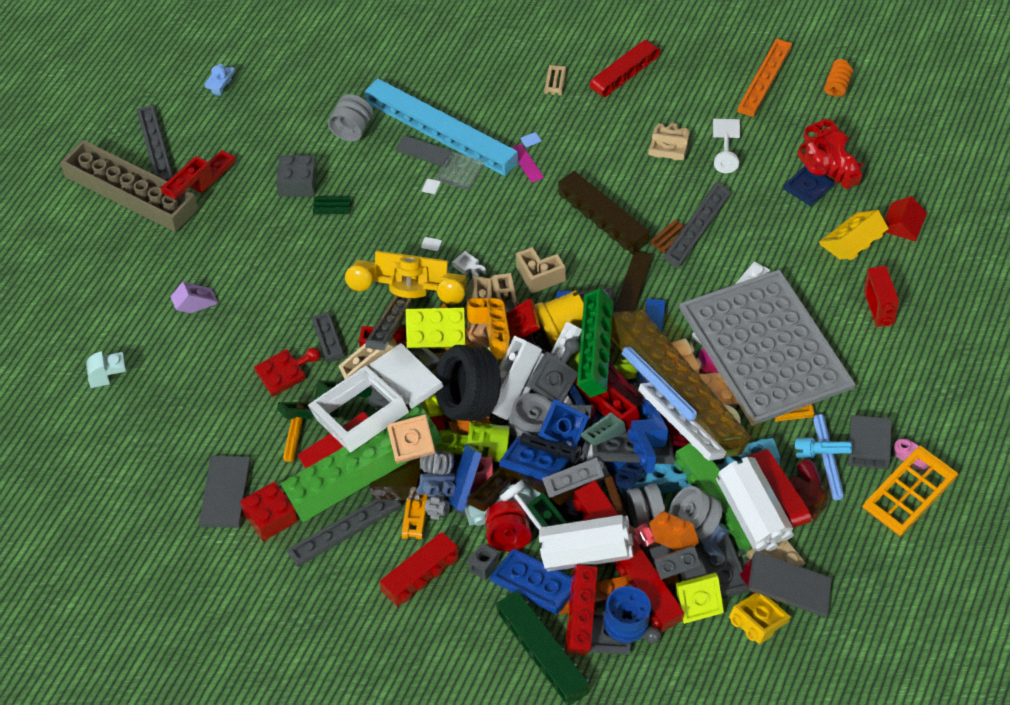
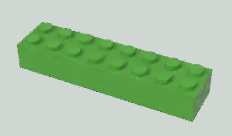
[280,404,443,522]

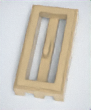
[544,65,566,96]

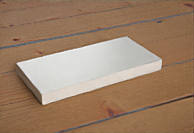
[369,343,443,409]

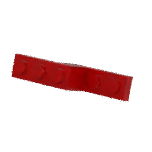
[161,150,236,200]

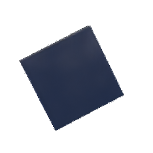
[783,166,835,207]

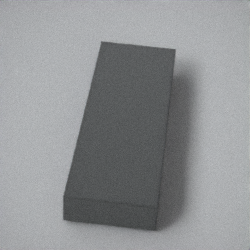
[396,135,452,167]
[311,312,345,363]

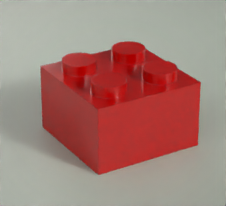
[240,481,298,542]

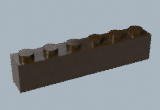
[558,171,649,255]

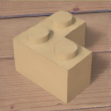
[516,247,566,293]

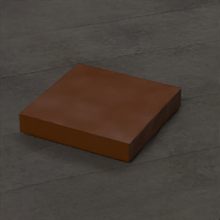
[604,476,633,526]

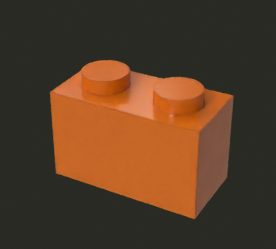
[649,511,699,551]

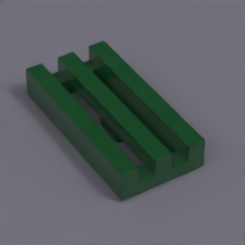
[313,196,351,214]

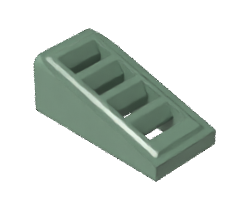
[581,412,626,446]

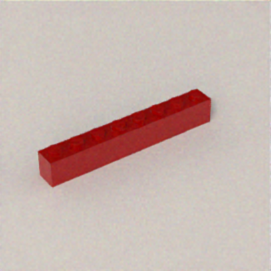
[573,480,684,633]

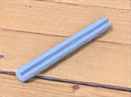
[813,414,844,501]

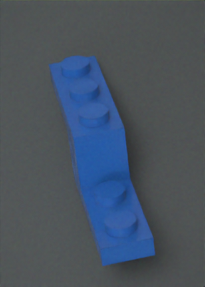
[628,396,668,473]

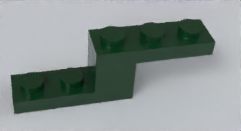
[277,381,372,419]

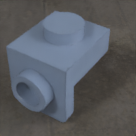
[700,523,730,556]

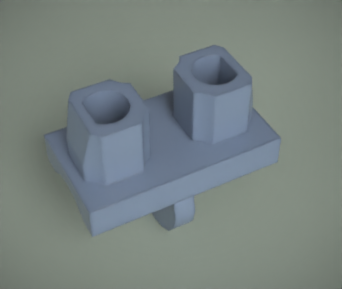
[416,472,456,497]

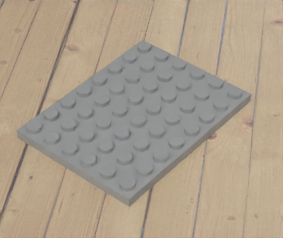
[679,269,856,426]

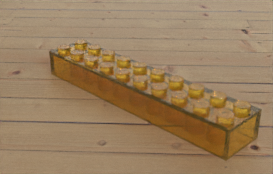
[611,310,751,457]

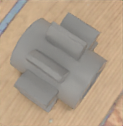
[425,494,450,520]

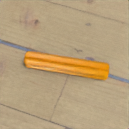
[283,417,303,462]

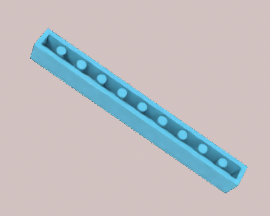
[365,79,518,176]

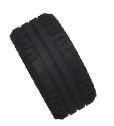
[435,345,501,421]

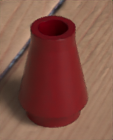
[796,459,823,490]

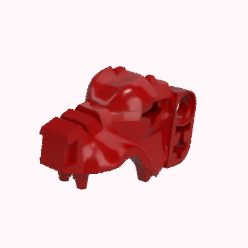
[797,119,863,190]

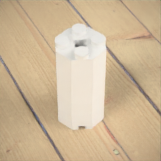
[716,457,794,552]
[539,515,634,572]

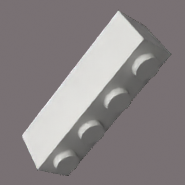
[492,336,542,420]

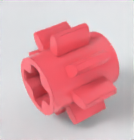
[633,523,655,548]

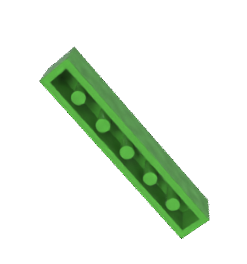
[674,443,752,553]

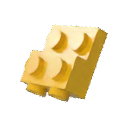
[729,593,791,645]

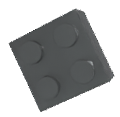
[276,155,317,196]

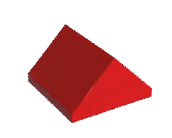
[884,196,927,242]

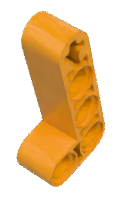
[466,298,510,359]

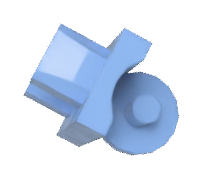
[205,63,235,96]

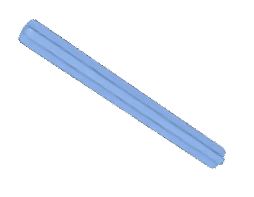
[622,346,697,421]

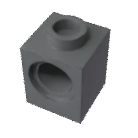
[468,543,499,581]

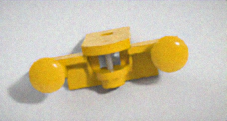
[345,250,467,305]

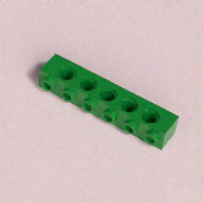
[577,288,613,398]

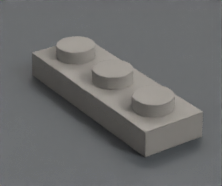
[542,457,604,498]

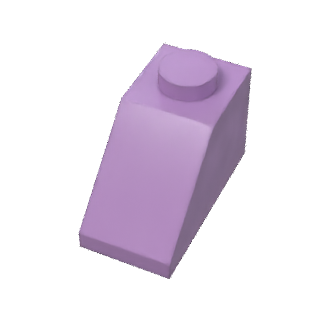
[170,282,218,313]

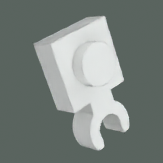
[452,251,486,277]

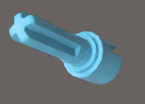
[795,438,853,458]

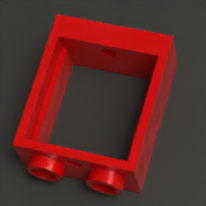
[864,266,899,327]

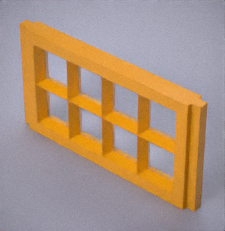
[862,446,959,537]

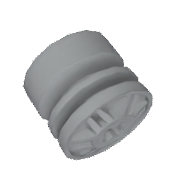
[328,94,373,142]

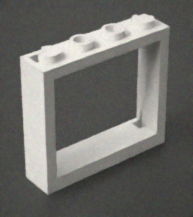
[308,366,409,453]

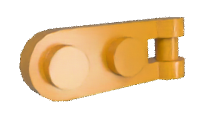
[402,494,428,540]

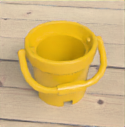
[535,290,584,347]

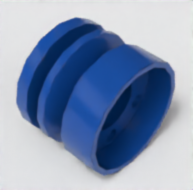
[604,586,651,643]

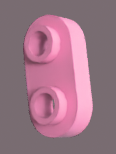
[893,439,929,470]

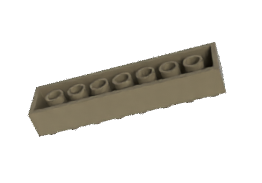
[60,140,198,232]

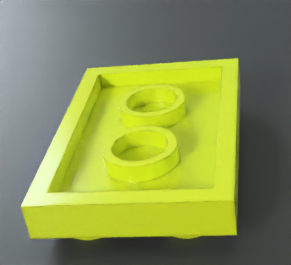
[405,308,465,349]

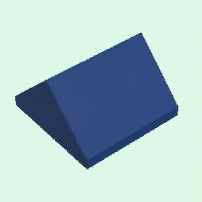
[538,399,589,447]

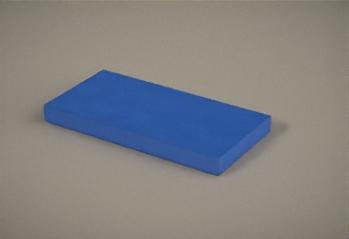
[489,549,571,615]

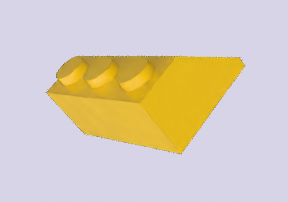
[819,210,888,260]

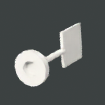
[713,119,740,173]
[499,479,545,529]

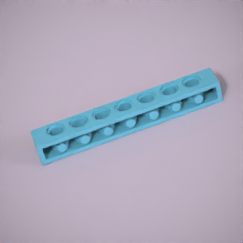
[618,438,780,502]

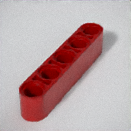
[589,40,660,98]
[747,449,811,528]

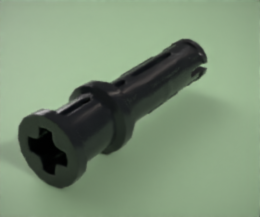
[519,432,581,464]

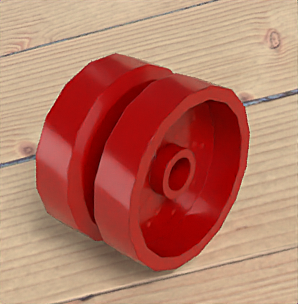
[485,500,532,552]

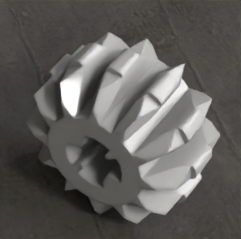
[420,449,454,475]

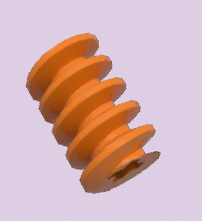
[824,59,853,97]

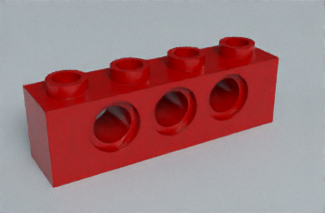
[565,565,597,655]

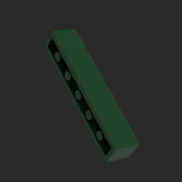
[496,591,590,705]

